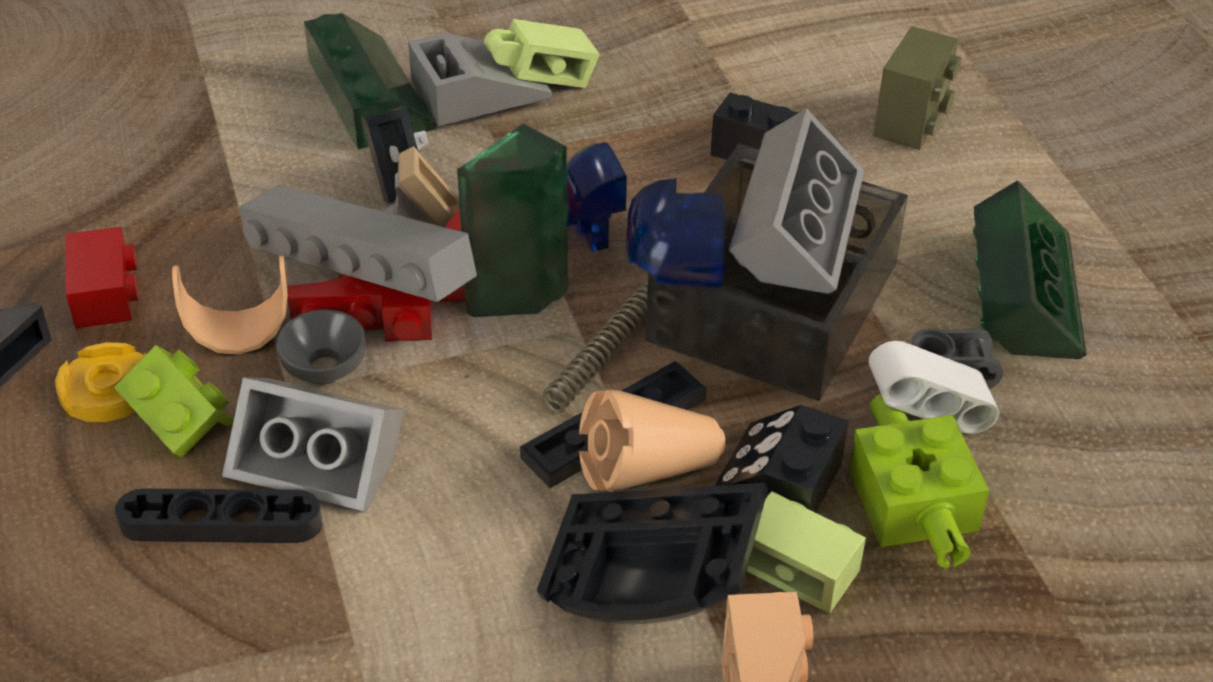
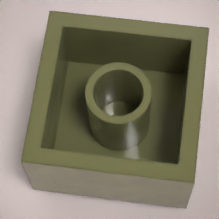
[873,26,961,150]

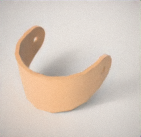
[172,255,288,355]

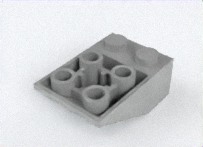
[408,33,552,126]

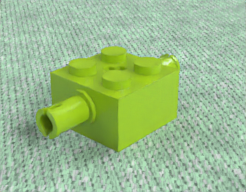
[849,394,990,568]

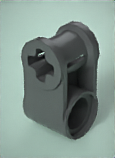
[911,328,1003,389]

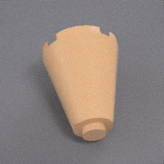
[579,389,725,492]

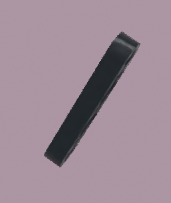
[115,488,323,543]

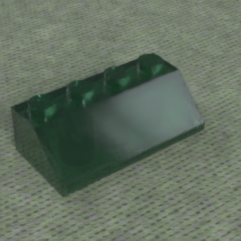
[304,13,436,150]
[457,123,569,317]
[973,180,1087,359]

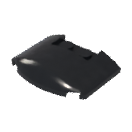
[536,483,768,624]

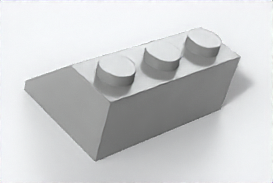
[222,377,404,511]

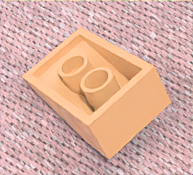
[721,591,813,682]

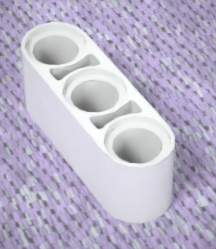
[868,341,1000,434]

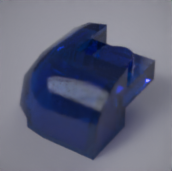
[559,142,627,252]
[626,178,725,287]

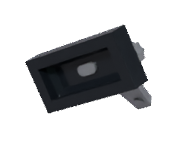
[361,106,428,202]

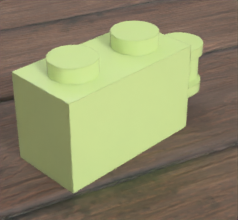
[484,19,600,88]
[747,492,866,614]

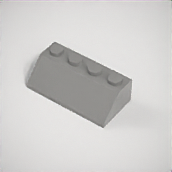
[729,108,864,294]

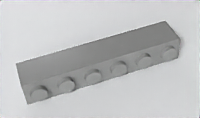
[239,185,477,302]

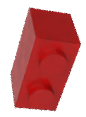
[65,227,139,329]

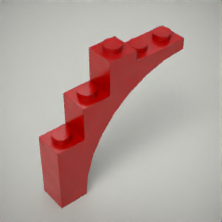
[287,161,523,342]

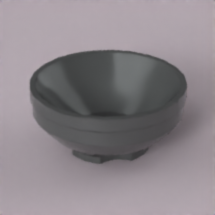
[276,310,366,384]

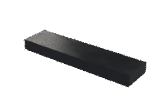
[520,361,706,488]

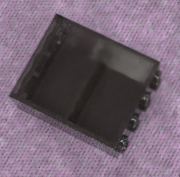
[645,144,908,401]

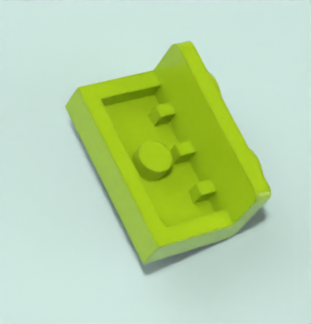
[114,345,234,458]

